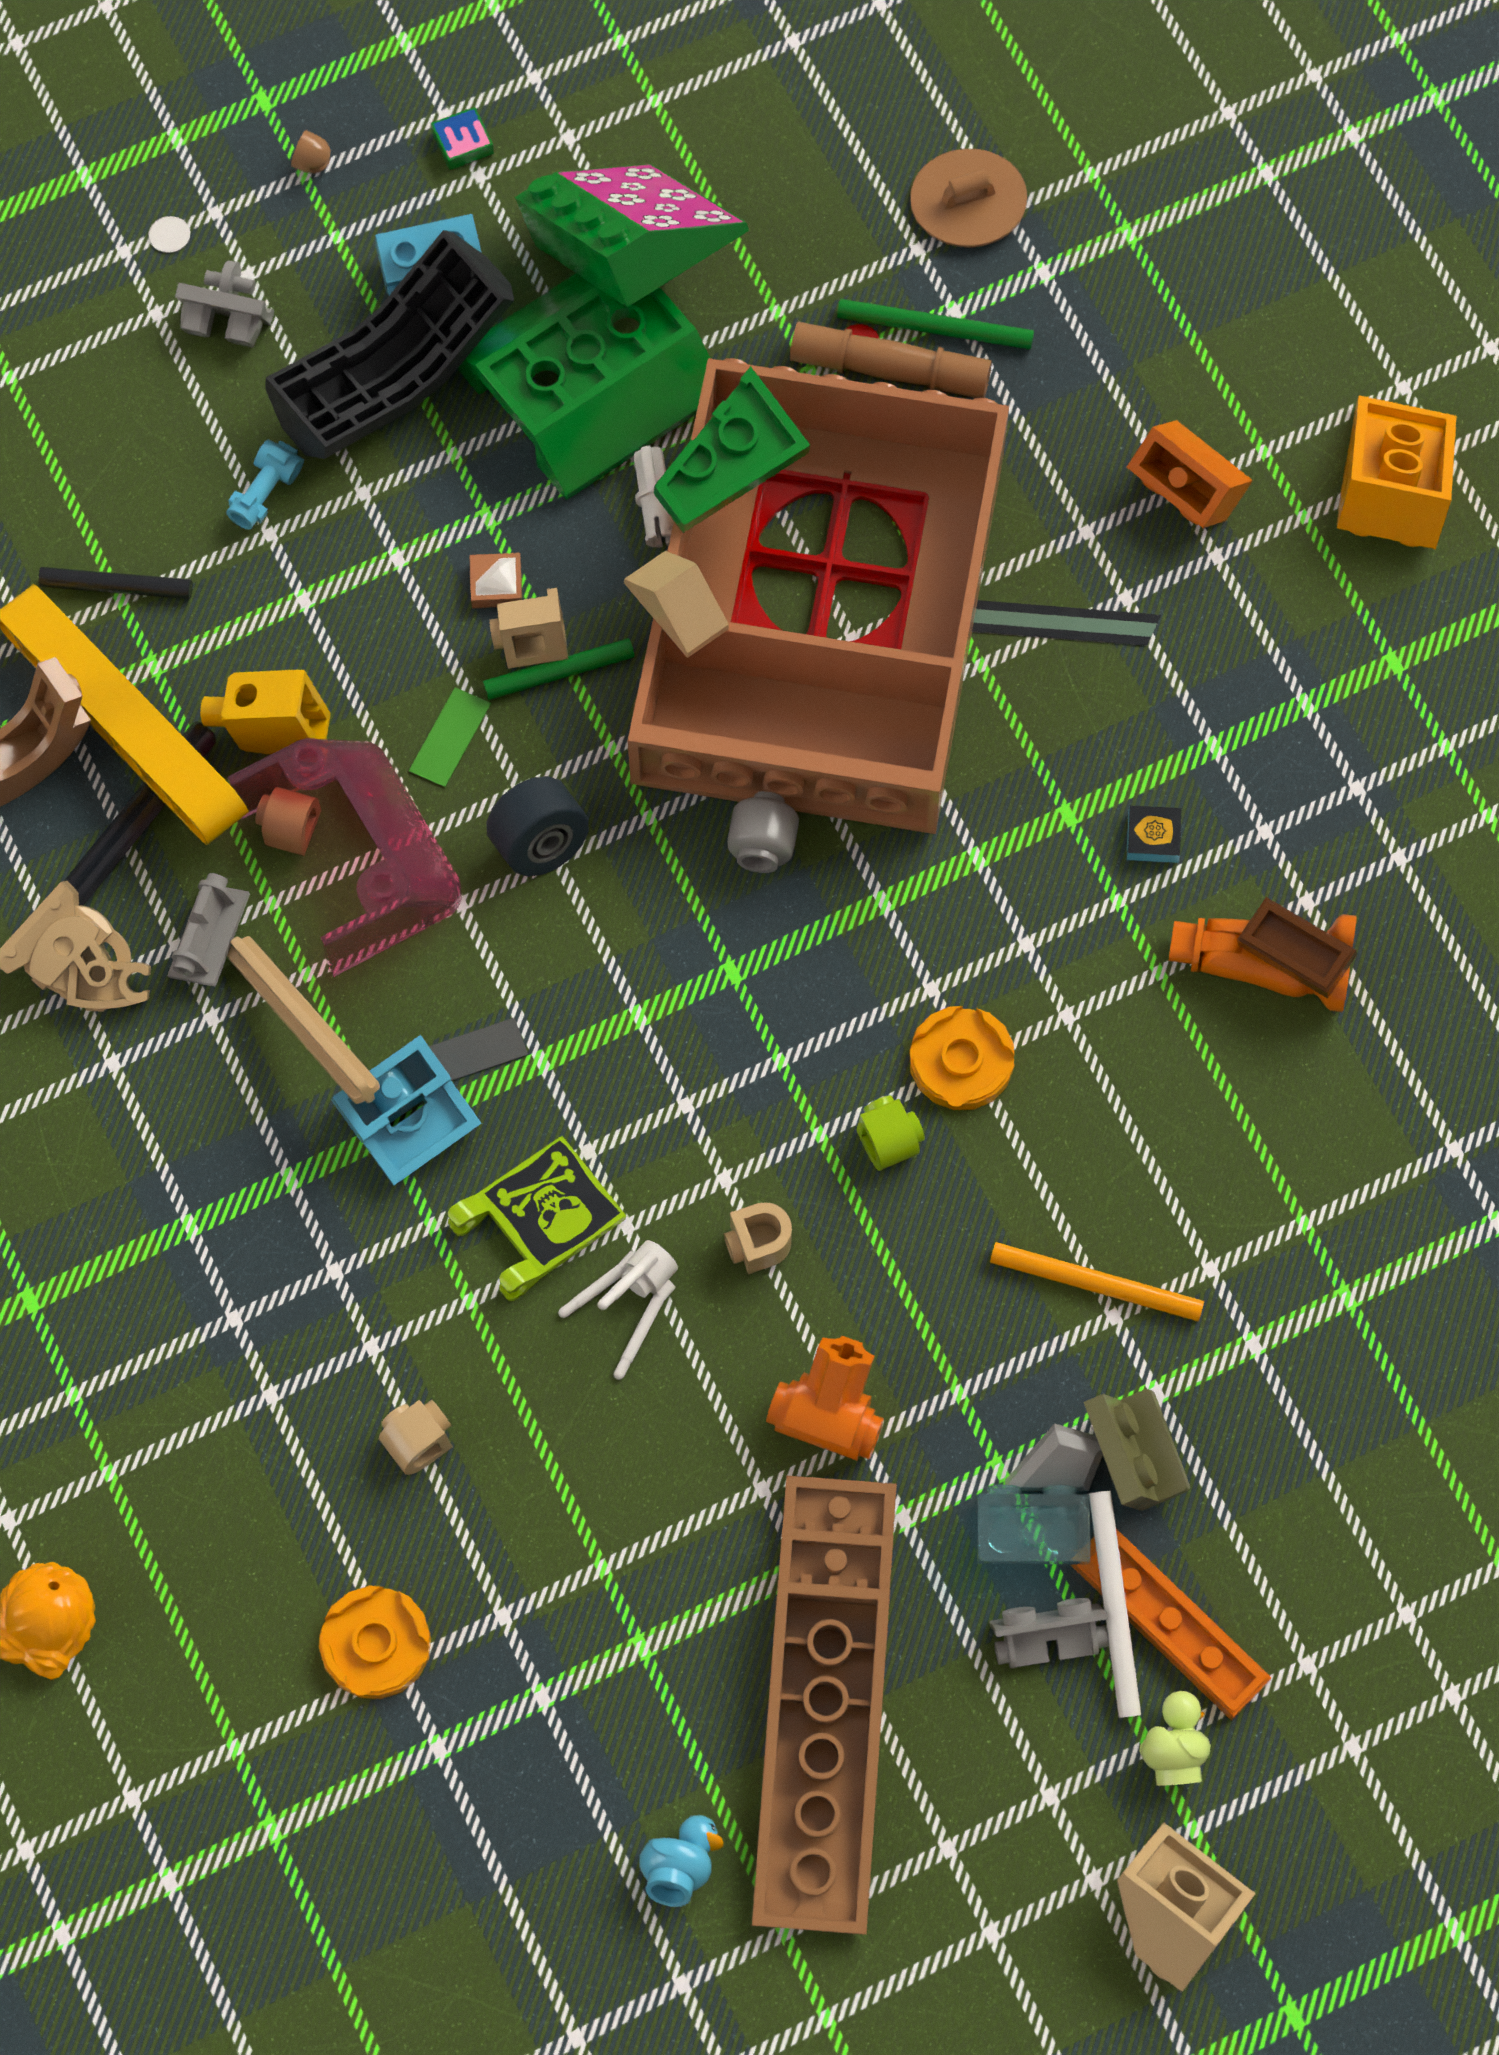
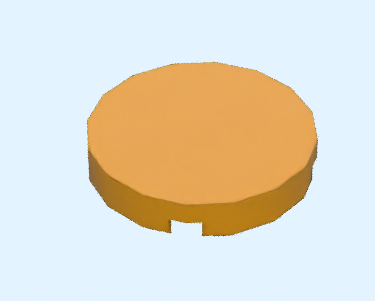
[909,1006,1014,1110]
[319,1586,431,1699]

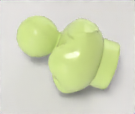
[1139,1691,1210,1786]

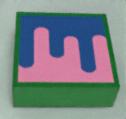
[430,107,494,170]

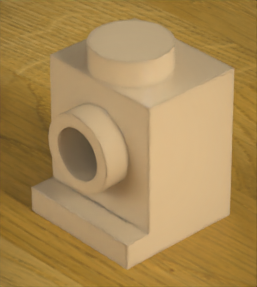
[490,588,568,669]

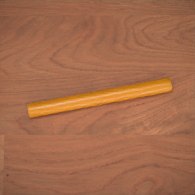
[990,1242,1204,1322]

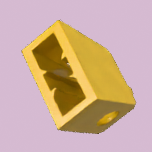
[200,670,331,760]

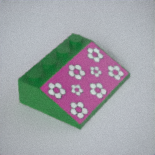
[515,164,750,307]

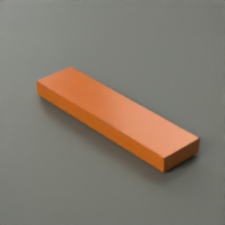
[1070,1529,1272,1721]

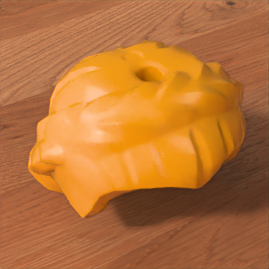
[0,1562,96,1680]

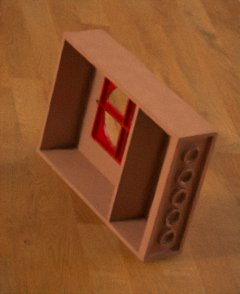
[627,358,1009,834]

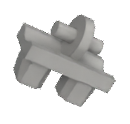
[175,260,274,347]

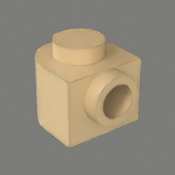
[724,1203,792,1274]
[379,1400,452,1475]

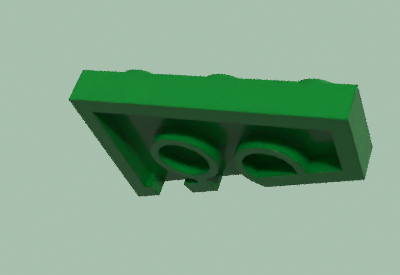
[653,366,810,533]

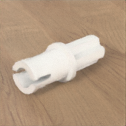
[634,446,674,547]

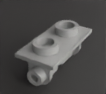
[167,873,250,987]
[989,1598,1109,1668]

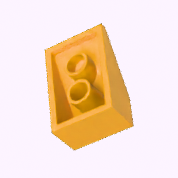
[1337,395,1456,549]

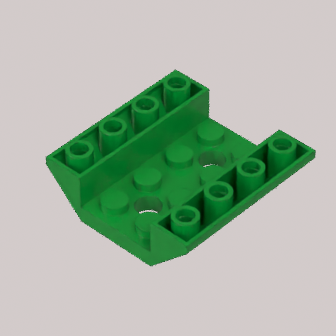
[457,274,711,501]

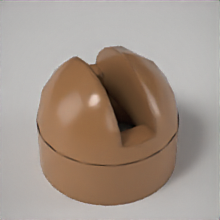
[291,130,331,174]

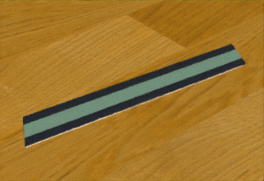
[972,600,1161,646]

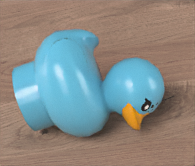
[639,1815,724,1907]

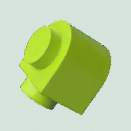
[856,1095,925,1171]

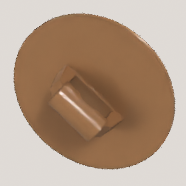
[910,149,1027,247]

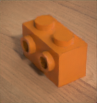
[1126,420,1253,528]

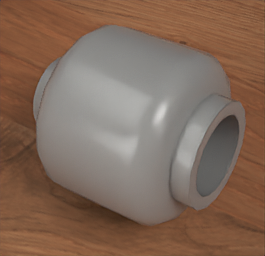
[728,792,799,873]

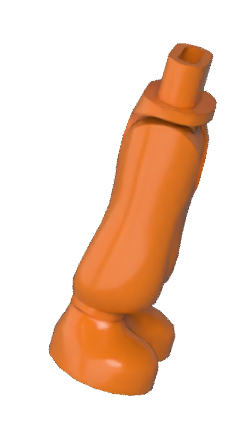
[1168,914,1357,1012]

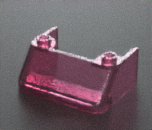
[227,738,462,977]

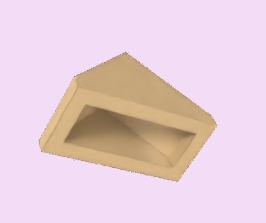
[624,551,729,658]

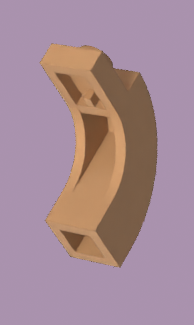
[0,657,91,807]

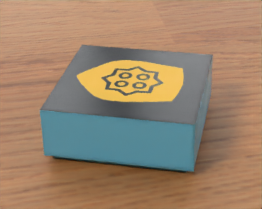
[1127,805,1181,863]

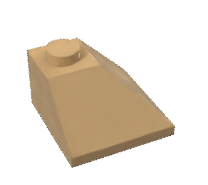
[1117,1823,1255,1992]

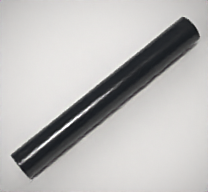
[38,567,193,599]

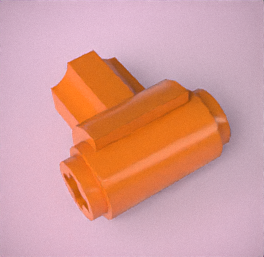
[766,1336,884,1461]

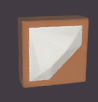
[470,553,522,608]

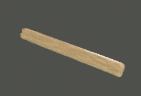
[227,936,380,1104]

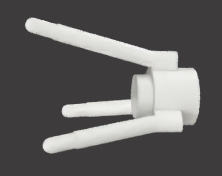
[558,1240,678,1380]

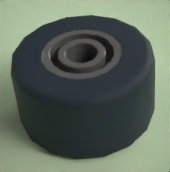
[486,776,589,877]

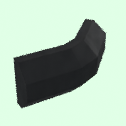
[265,230,514,459]

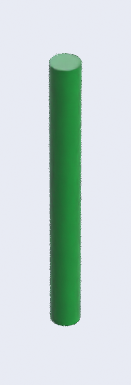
[837,299,1034,350]

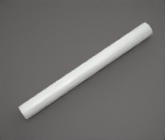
[1089,1491,1141,1718]

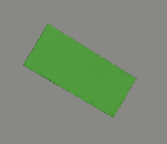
[409,687,491,787]

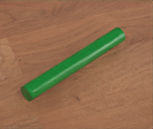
[483,638,635,700]

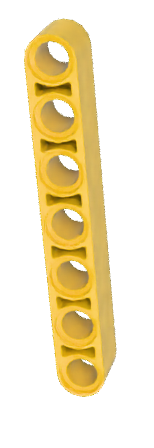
[0,584,248,845]

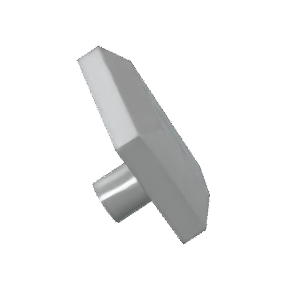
[1005,1424,1103,1491]

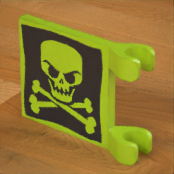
[448,1136,626,1301]

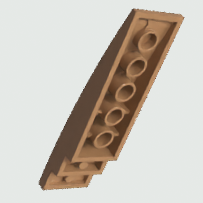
[752,1476,897,1935]

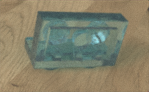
[975,1485,1090,1565]

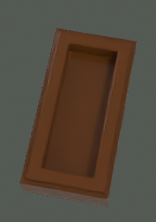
[1237,897,1357,998]

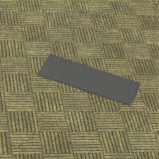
[429,1017,528,1081]

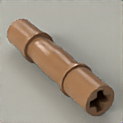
[790,322,992,398]

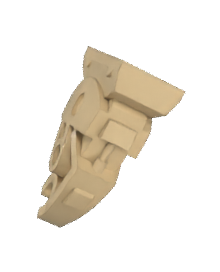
[0,881,151,1012]

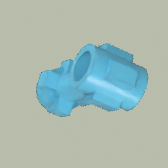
[226,439,304,529]

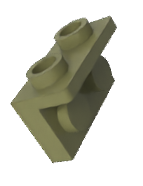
[1083,1389,1190,1511]

